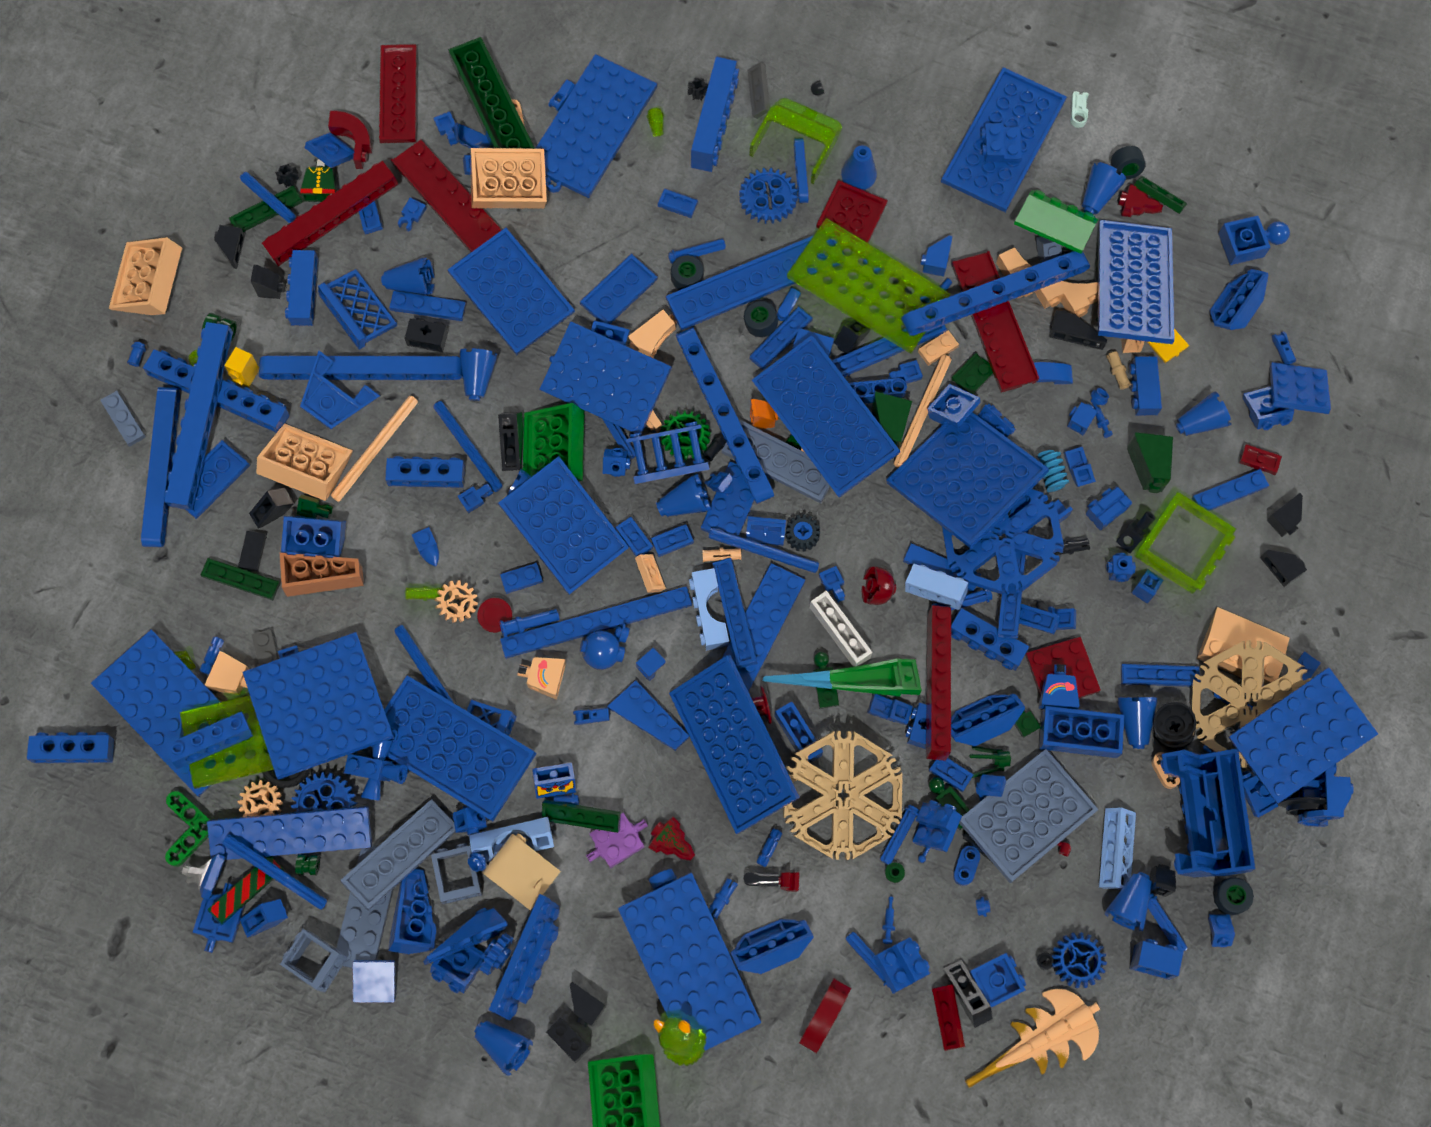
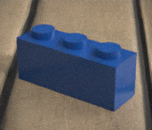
[1129,357,1162,416]
[774,702,823,763]

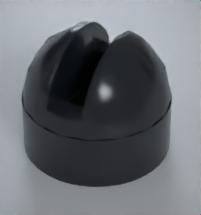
[811,80,825,96]
[1037,952,1053,970]

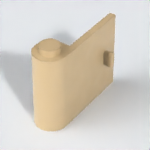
[482,833,561,911]

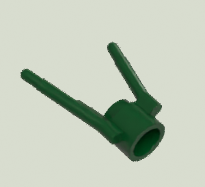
[969,746,1011,778]

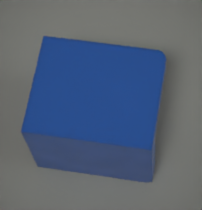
[1047,500,1073,523]
[636,648,666,681]

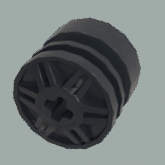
[1154,702,1196,751]

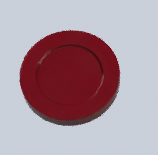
[477,598,512,633]

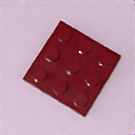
[816,180,888,248]
[1025,637,1101,698]

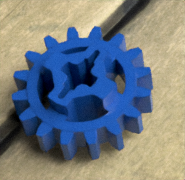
[480,933,514,975]

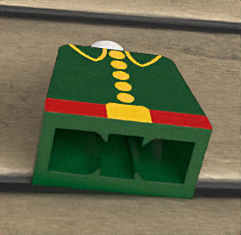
[300,160,337,202]

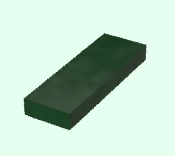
[1134,176,1187,214]

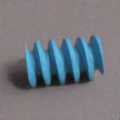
[1037,450,1069,492]

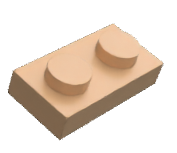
[918,330,959,366]
[635,554,666,593]

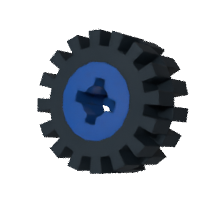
[785,514,820,552]

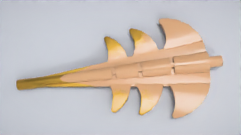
[965,989,1100,1088]

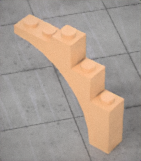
[996,247,1098,318]
[628,310,676,433]

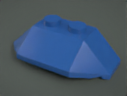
[1210,269,1268,330]
[951,694,1025,746]
[731,919,814,974]

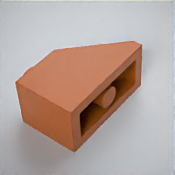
[750,399,778,429]

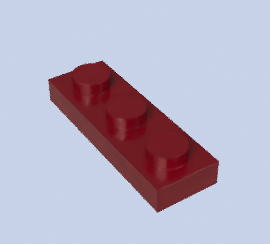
[932,985,965,1051]

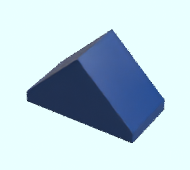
[1132,569,1163,604]

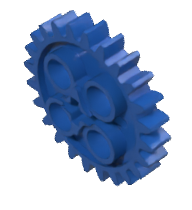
[739,168,798,224]
[291,772,357,813]

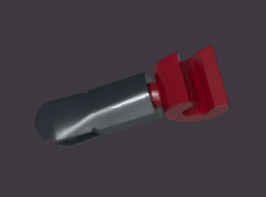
[744,872,800,892]

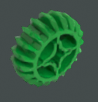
[660,410,711,460]

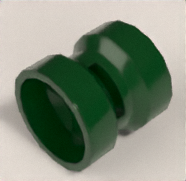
[295,854,320,876]

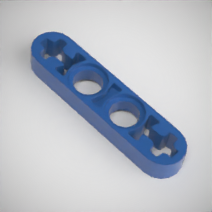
[794,138,808,203]

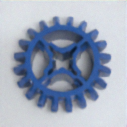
[1052,932,1107,988]

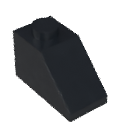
[214,225,245,269]
[251,264,285,299]
[834,317,872,353]
[249,488,294,529]
[1267,493,1303,537]
[1260,550,1307,587]
[1149,864,1176,897]
[570,982,606,1027]

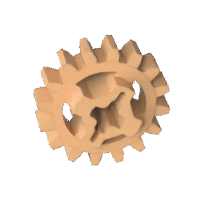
[435,580,478,623]
[238,780,283,817]

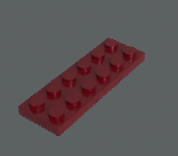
[379,44,417,143]

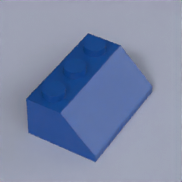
[281,516,346,558]

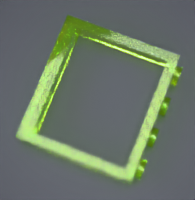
[1134,492,1236,594]

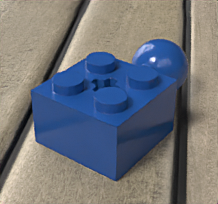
[1218,216,1290,265]

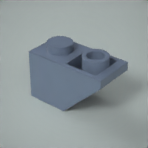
[1036,236,1063,269]

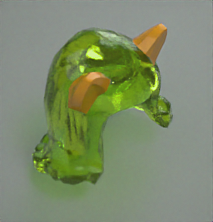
[654,1017,707,1066]

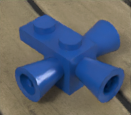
[344,740,408,801]

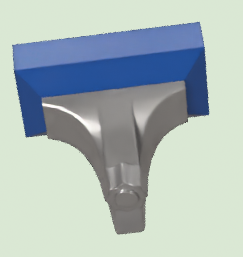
[182,854,225,900]

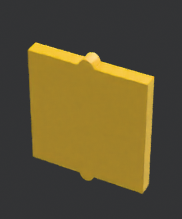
[1146,329,1189,363]

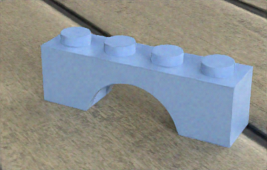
[689,568,729,651]
[469,817,554,863]

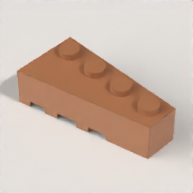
[280,553,364,597]

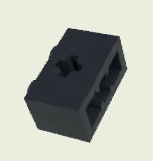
[404,318,448,353]
[546,1017,591,1063]

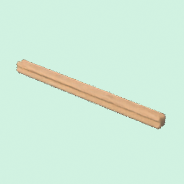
[893,355,951,468]
[331,396,418,502]

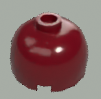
[861,566,897,605]

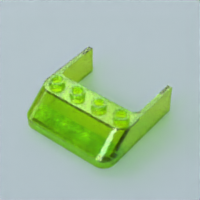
[749,98,842,184]

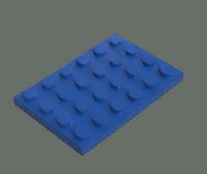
[448,228,575,356]
[539,321,672,434]
[498,456,629,595]
[1228,668,1378,804]

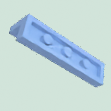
[1099,807,1136,890]

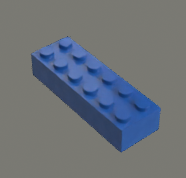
[691,57,739,172]

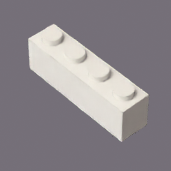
[809,591,873,667]

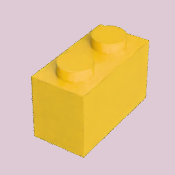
[224,347,259,388]

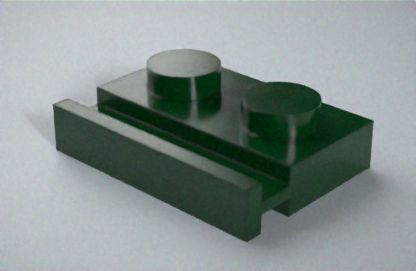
[951,353,993,395]

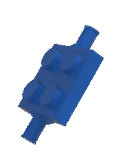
[192,883,245,953]

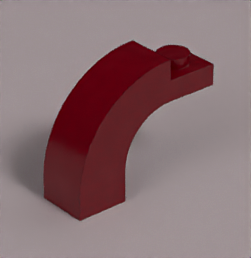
[328,110,372,169]
[799,978,851,1053]

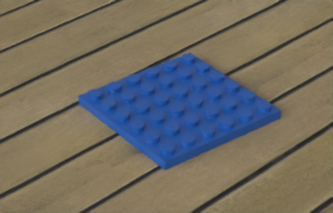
[886,412,1049,549]
[243,632,394,780]

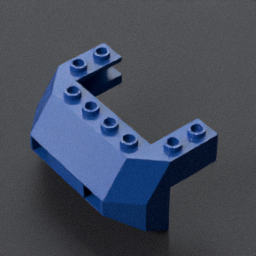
[1161,749,1255,877]

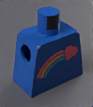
[1038,664,1079,709]

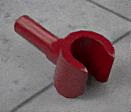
[1057,842,1071,857]

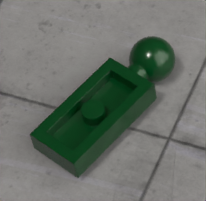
[813,652,839,709]
[928,777,970,831]

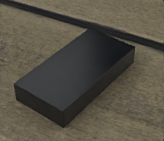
[238,531,267,571]

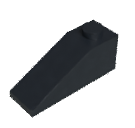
[1049,310,1107,350]
[498,412,523,471]
[943,960,993,1028]

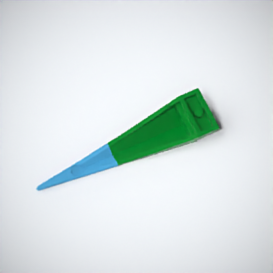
[762,658,922,697]

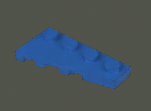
[607,681,689,751]

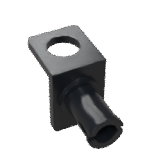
[1116,511,1156,553]

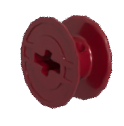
[752,686,771,724]

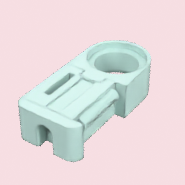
[1070,91,1089,128]

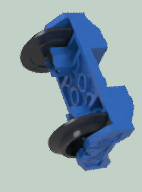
[1278,764,1354,827]

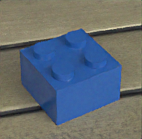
[1129,939,1183,980]

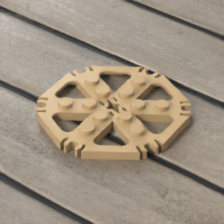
[1192,641,1311,768]
[783,731,902,860]

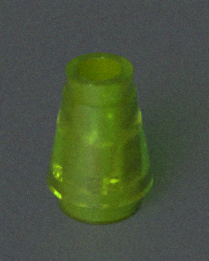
[646,108,664,136]

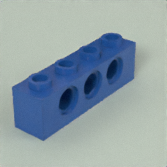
[385,456,465,488]
[951,608,1030,671]
[165,712,253,770]
[27,732,114,763]

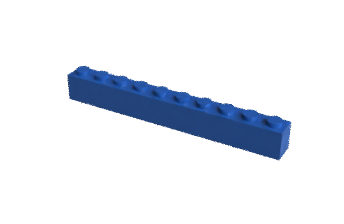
[164,322,233,510]

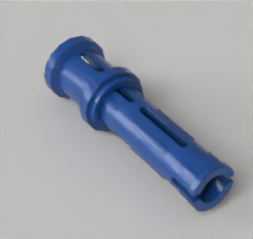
[499,609,560,638]

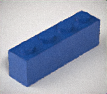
[285,250,318,326]

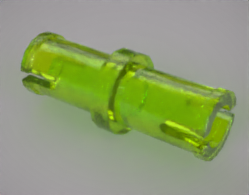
[405,586,445,601]

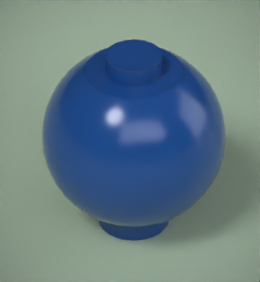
[580,631,625,670]

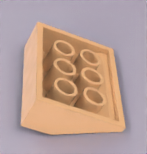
[471,148,547,208]
[109,237,182,315]
[256,424,353,501]
[1197,607,1289,686]

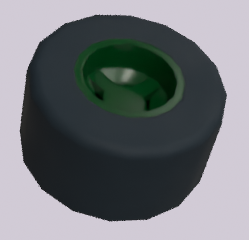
[1111,146,1146,180]
[671,255,704,290]
[743,301,778,337]
[1213,877,1254,916]

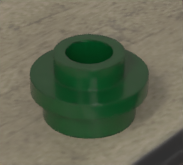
[885,863,905,883]

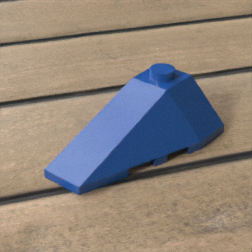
[388,869,436,954]
[423,908,507,965]

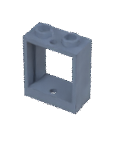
[431,844,482,905]
[280,929,348,993]

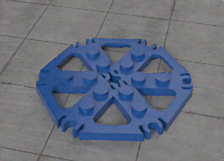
[942,489,1064,594]

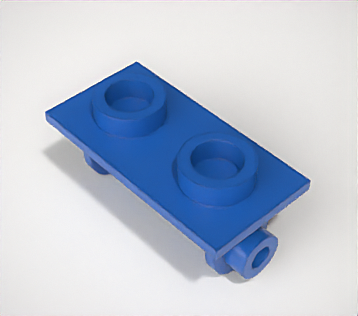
[978,404,1016,438]

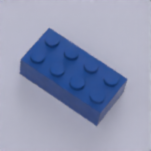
[1039,706,1124,758]

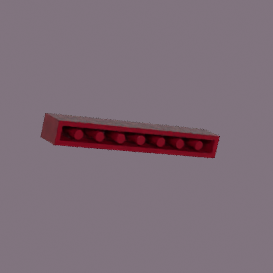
[262,160,398,266]
[926,605,951,761]

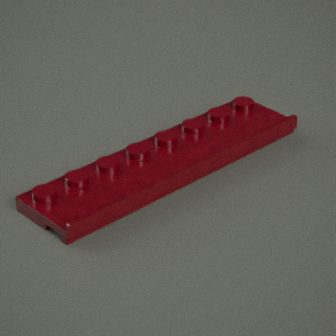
[391,140,502,252]
[951,251,1039,393]

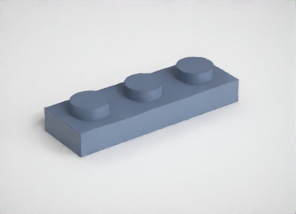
[100,391,146,447]

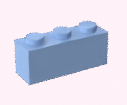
[905,564,968,610]

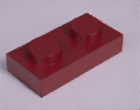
[1239,444,1282,475]

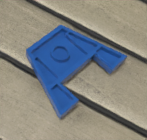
[300,351,380,430]

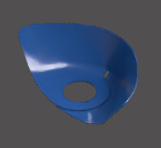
[455,123,490,149]

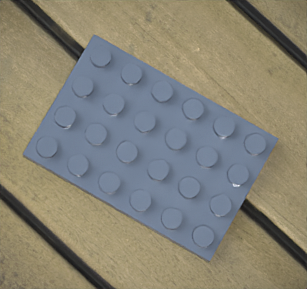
[959,749,1098,883]

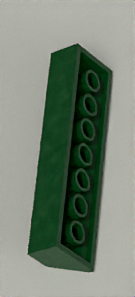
[448,37,535,149]

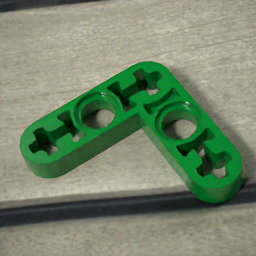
[165,791,210,867]

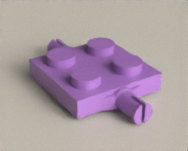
[586,813,648,869]

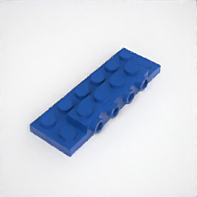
[489,894,560,1021]

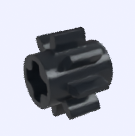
[687,78,709,101]
[275,164,299,188]

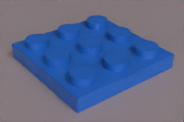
[1270,362,1331,414]

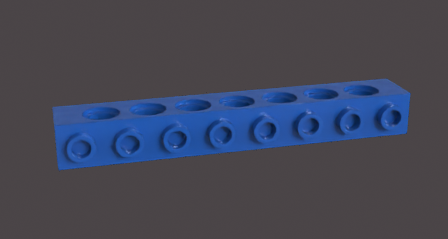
[143,349,290,433]

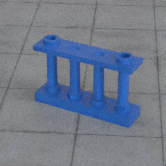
[626,421,710,484]

